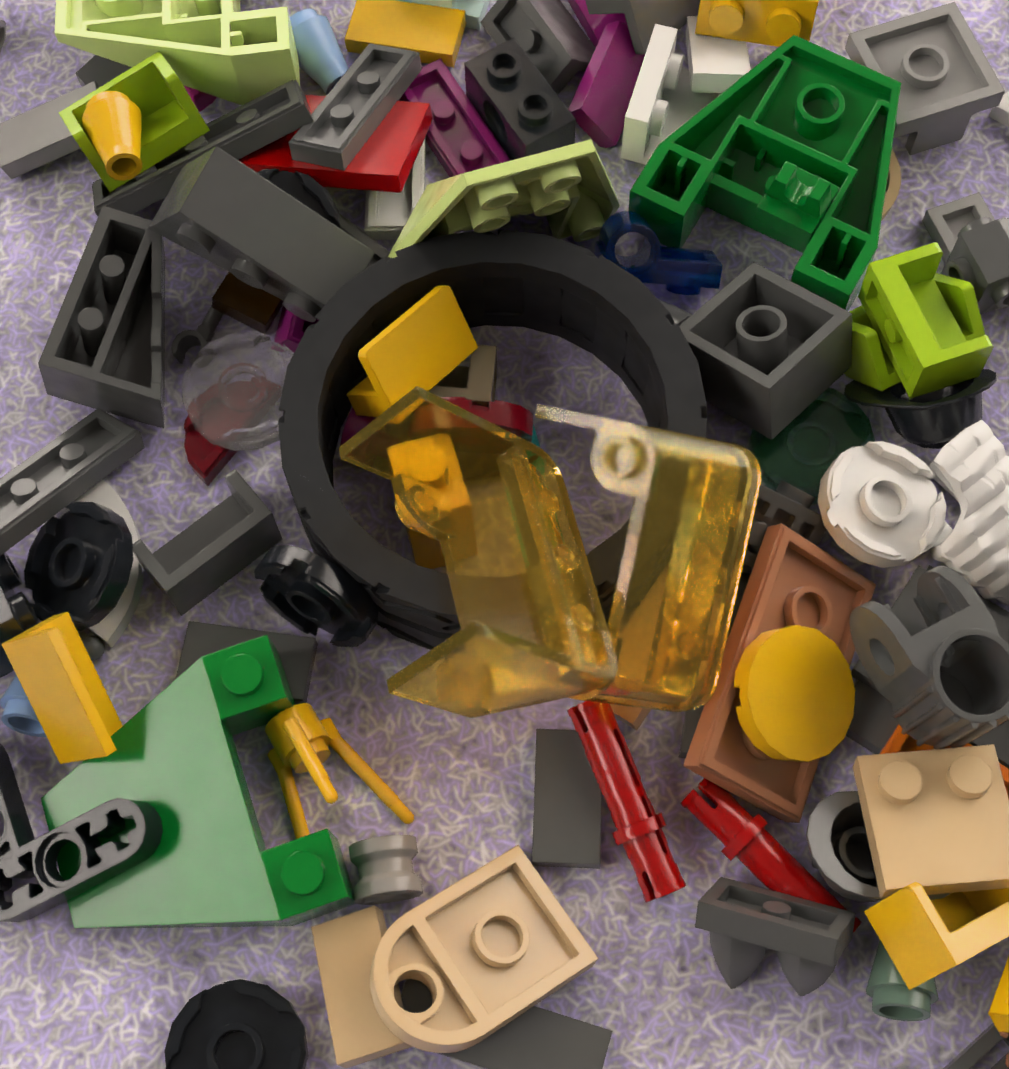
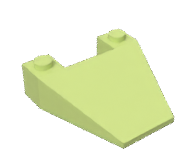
[54,0,300,105]

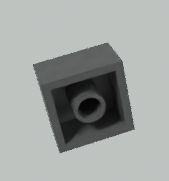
[679,262,852,440]

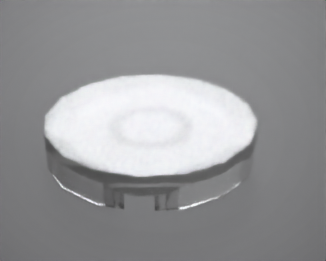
[182,332,294,451]

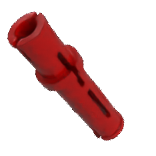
[567,694,686,902]
[680,778,862,933]

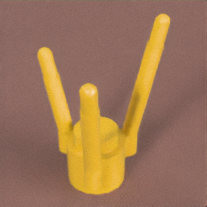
[265,703,414,839]

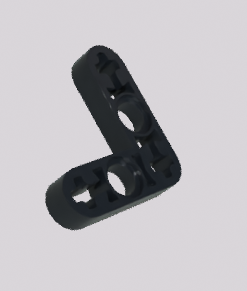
[0,744,163,922]

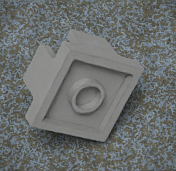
[845,2,1005,155]

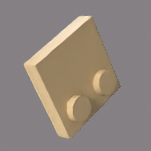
[853,744,1009,899]

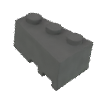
[38,206,165,428]

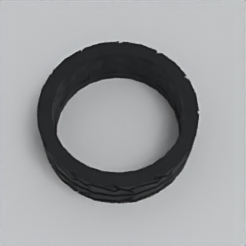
[278,230,708,660]

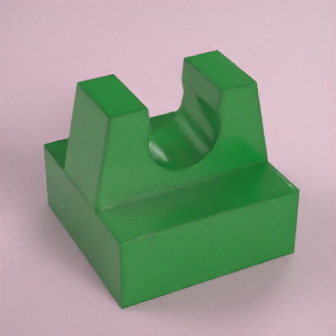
[754,161,840,246]

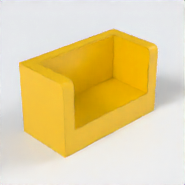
[864,882,1009,990]

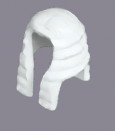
[927,420,1009,605]

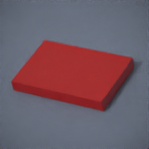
[239,95,432,193]

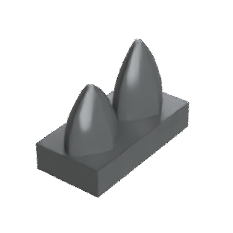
[695,877,856,996]

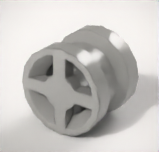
[349,835,423,905]

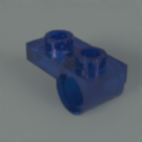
[594,211,723,295]

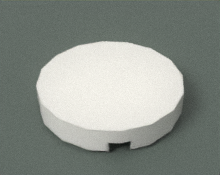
[818,441,947,568]

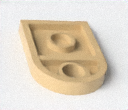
[370,845,599,1053]

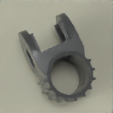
[849,566,1009,749]

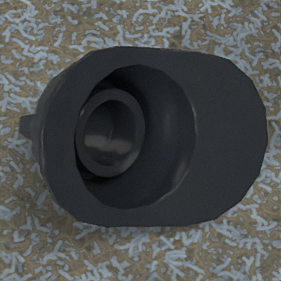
[844,369,997,449]

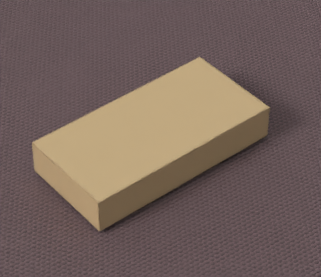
[311,905,412,1069]

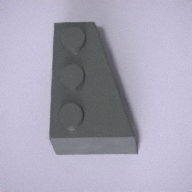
[148,146,375,322]

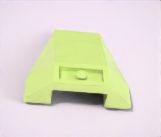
[388,139,620,258]

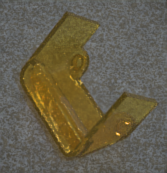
[339,386,618,718]
[483,404,762,712]

